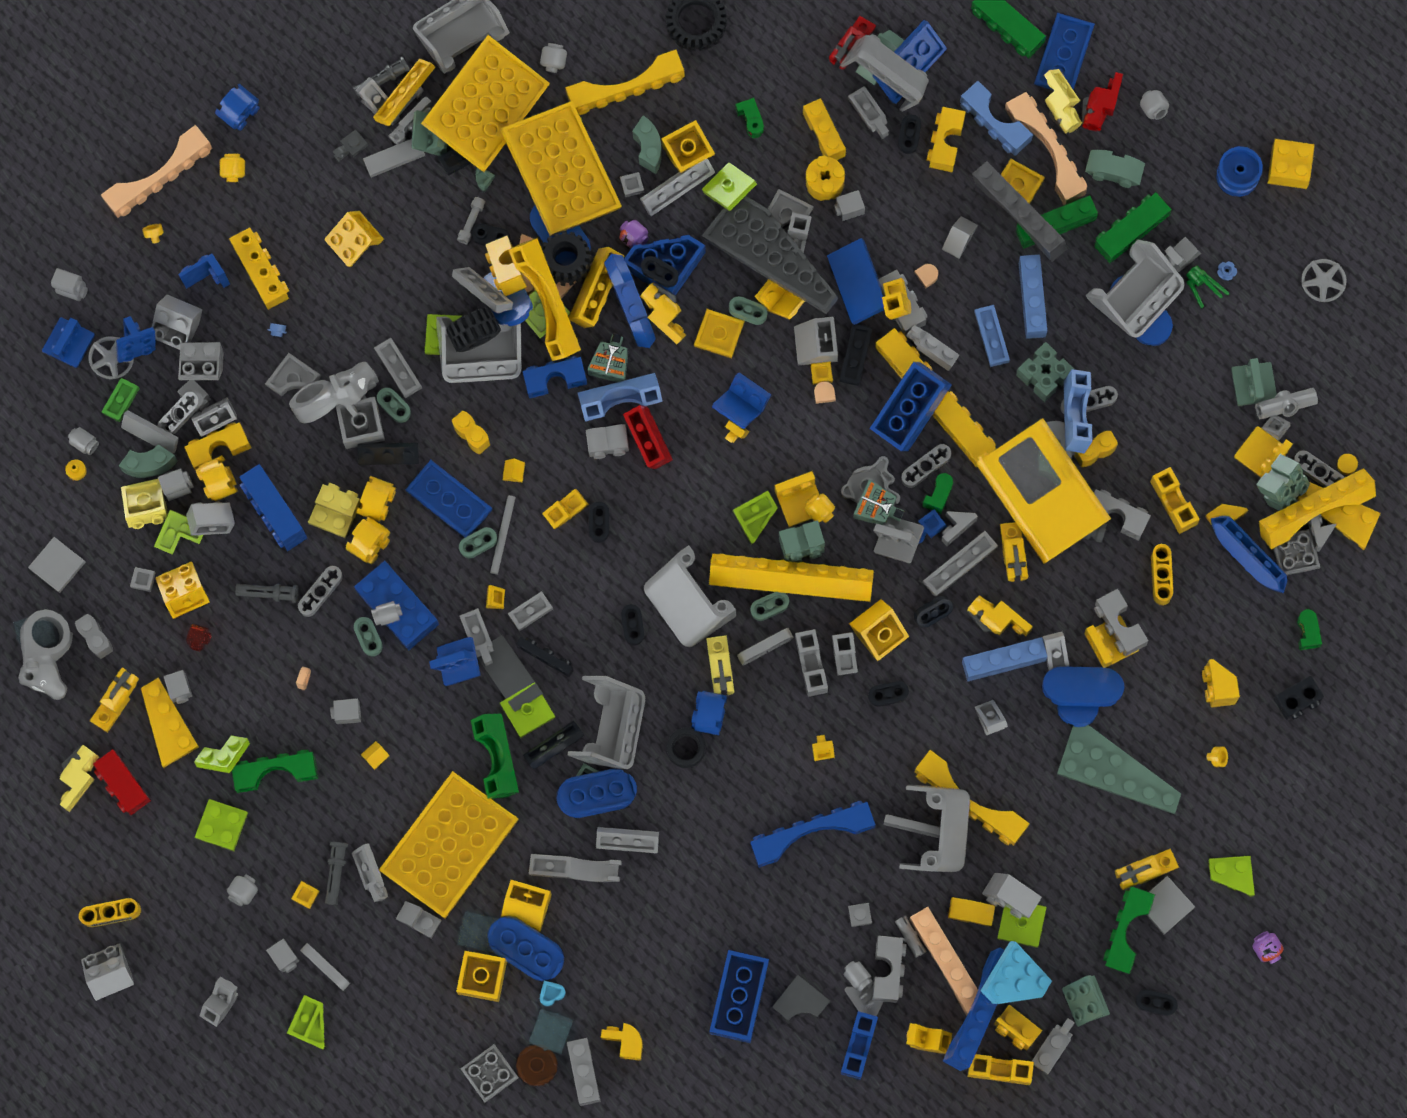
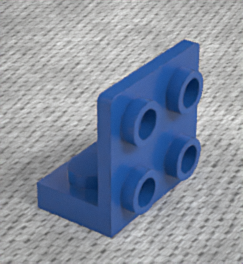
[178,254,230,289]
[712,372,771,429]

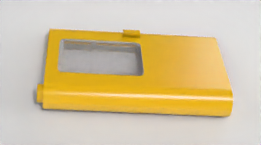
[976,418,1111,564]

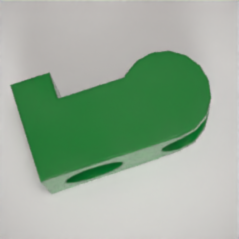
[735,98,764,138]
[923,473,953,514]
[1297,609,1322,650]

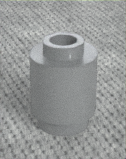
[68,427,99,455]
[371,601,403,626]
[844,961,874,993]

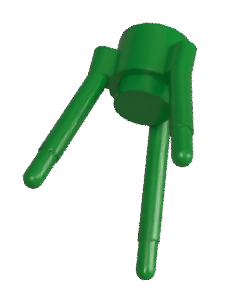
[1186,265,1229,308]

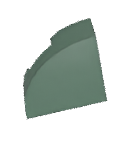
[476,168,495,193]

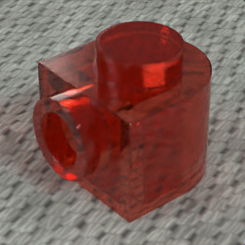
[186,624,211,651]

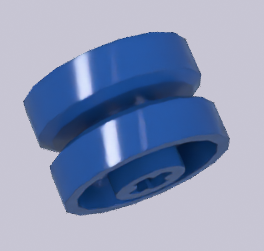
[1216,146,1263,197]

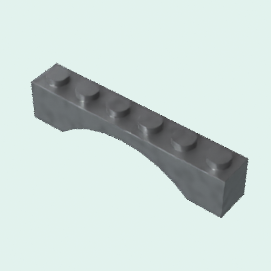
[972,161,1067,262]

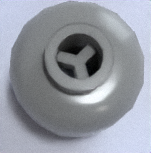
[540,43,567,73]
[1140,90,1169,120]
[227,874,258,906]

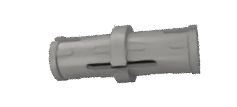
[895,916,927,958]

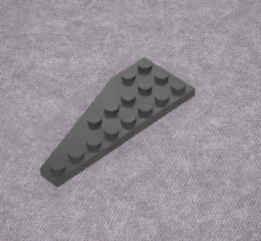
[702,196,838,314]

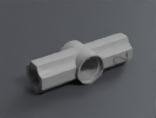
[1255,388,1318,419]

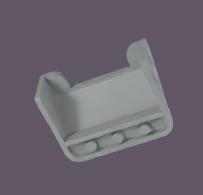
[413,0,510,74]
[1086,240,1184,338]
[436,317,521,383]
[644,545,736,647]

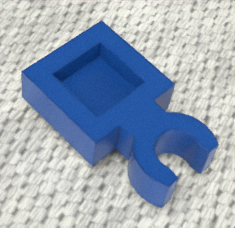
[918,509,947,544]

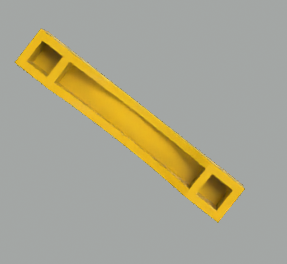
[565,50,685,115]
[509,238,581,361]
[1259,468,1376,549]
[915,750,1030,846]

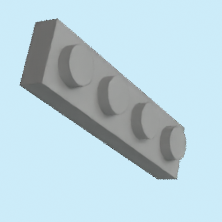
[640,159,715,216]
[452,267,513,313]
[923,531,998,597]

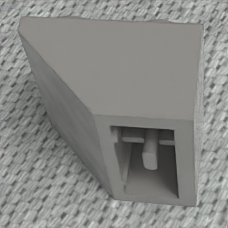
[152,295,203,350]
[794,317,838,366]
[178,342,224,380]
[81,943,134,1001]

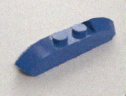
[604,254,656,348]
[1211,515,1287,593]

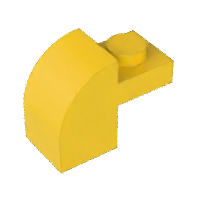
[882,278,912,320]
[601,1023,643,1061]
[906,1023,953,1054]

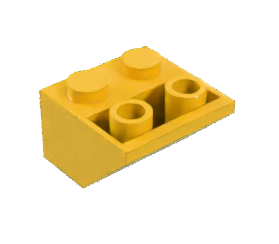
[1202,659,1240,707]
[501,880,552,932]

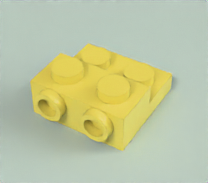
[121,479,168,529]
[308,483,361,538]

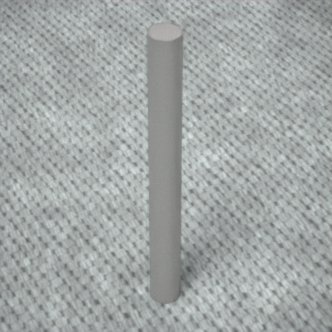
[490,495,516,574]

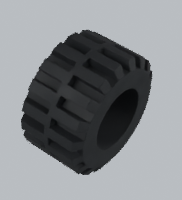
[542,231,591,286]
[446,308,501,352]

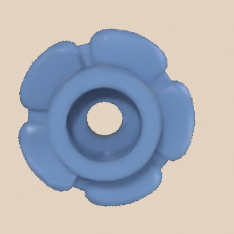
[1217,261,1237,280]
[267,323,287,337]

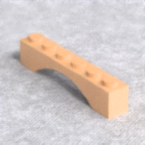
[1005,92,1087,205]
[101,125,212,218]
[909,907,978,1016]

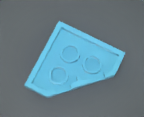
[980,941,1052,1004]

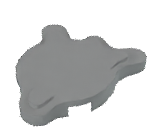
[841,456,900,505]

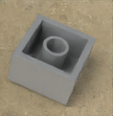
[336,397,385,449]

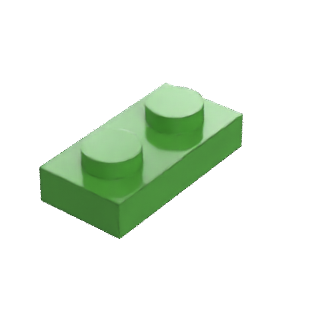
[102,378,140,422]

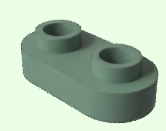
[729,296,768,325]
[377,388,411,423]
[459,527,497,559]
[750,592,789,621]
[354,617,383,657]

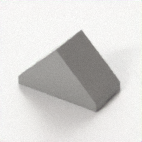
[942,216,978,259]

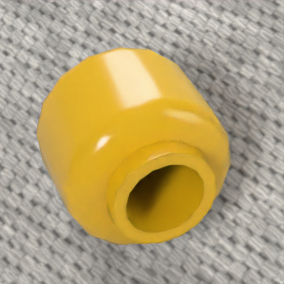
[220,154,245,182]
[805,493,835,523]

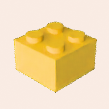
[1267,139,1315,189]
[456,951,507,1002]

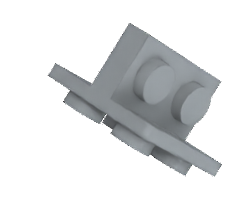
[873,517,924,563]

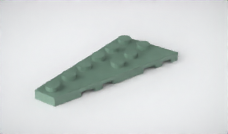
[1057,725,1181,814]

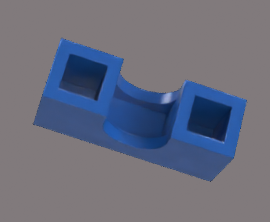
[523,356,587,399]
[841,1011,878,1080]

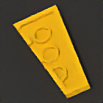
[1297,482,1380,550]
[141,678,199,768]

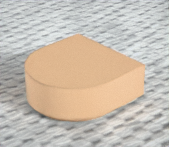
[914,264,938,288]
[814,381,836,404]
[296,667,311,690]

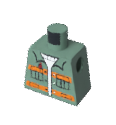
[588,334,628,382]
[853,480,904,525]

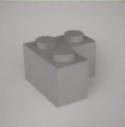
[982,873,1042,919]

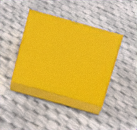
[503,458,525,483]
[486,585,505,609]
[361,741,389,770]

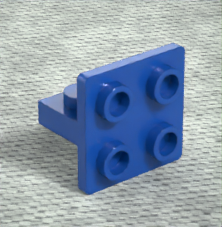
[116,316,156,363]
[42,317,95,368]
[429,637,480,686]

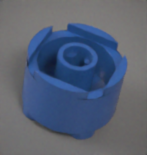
[215,84,260,131]
[691,691,727,736]

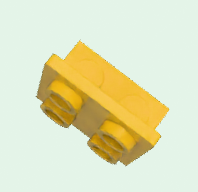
[325,211,384,267]
[755,279,805,319]
[1234,426,1293,478]
[775,471,819,527]
[155,562,210,619]
[1084,615,1139,668]
[994,1005,1042,1051]

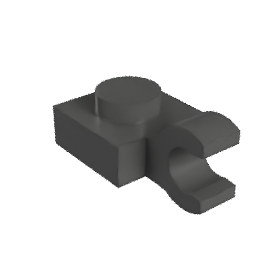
[333,129,368,162]

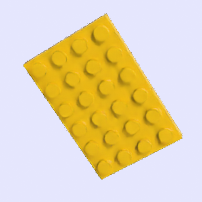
[421,35,550,172]
[501,101,622,236]
[379,771,519,919]

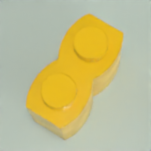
[452,411,490,454]
[1074,431,1118,467]

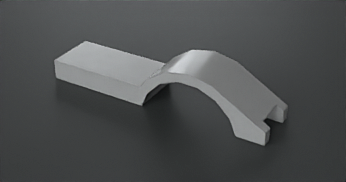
[529,854,622,882]

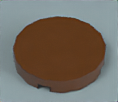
[516,1044,558,1086]

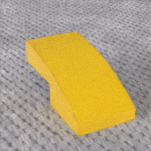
[542,489,589,529]
[948,897,995,926]

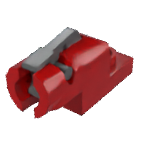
[829,16,876,69]
[1081,72,1123,131]

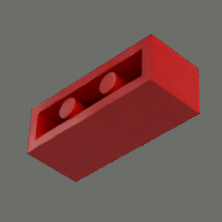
[623,405,673,469]
[93,749,151,815]

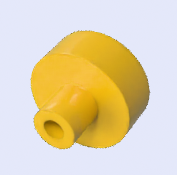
[142,224,164,243]
[65,460,87,481]
[1207,747,1228,767]

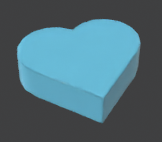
[540,980,566,1006]

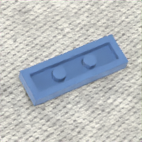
[974,305,1010,367]

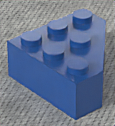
[624,235,706,296]

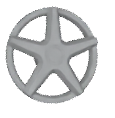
[1301,259,1346,302]
[88,337,134,379]

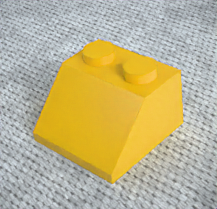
[661,120,715,173]
[849,599,909,661]

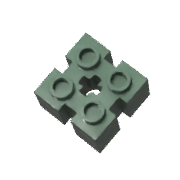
[1016,342,1074,402]
[1256,454,1310,511]
[779,520,825,562]

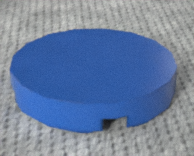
[1057,705,1099,727]

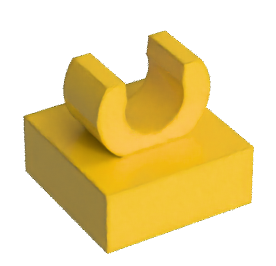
[725,420,750,443]
[812,735,835,761]

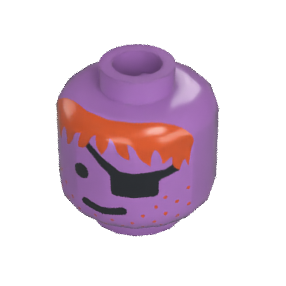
[619,220,649,249]
[1252,931,1284,964]

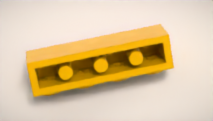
[229,228,289,310]
[569,247,624,328]

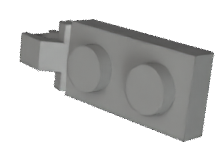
[848,86,889,139]
[389,97,433,145]
[906,325,959,371]
[460,608,494,666]
[352,843,388,902]
[1031,1018,1075,1075]

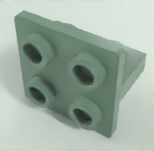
[411,110,447,156]
[1231,358,1277,406]
[1062,975,1110,1027]

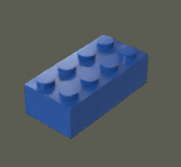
[870,362,952,451]
[239,464,307,551]
[354,561,439,651]
[709,950,769,1043]

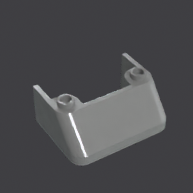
[840,34,929,112]
[567,676,645,769]
[900,784,970,872]

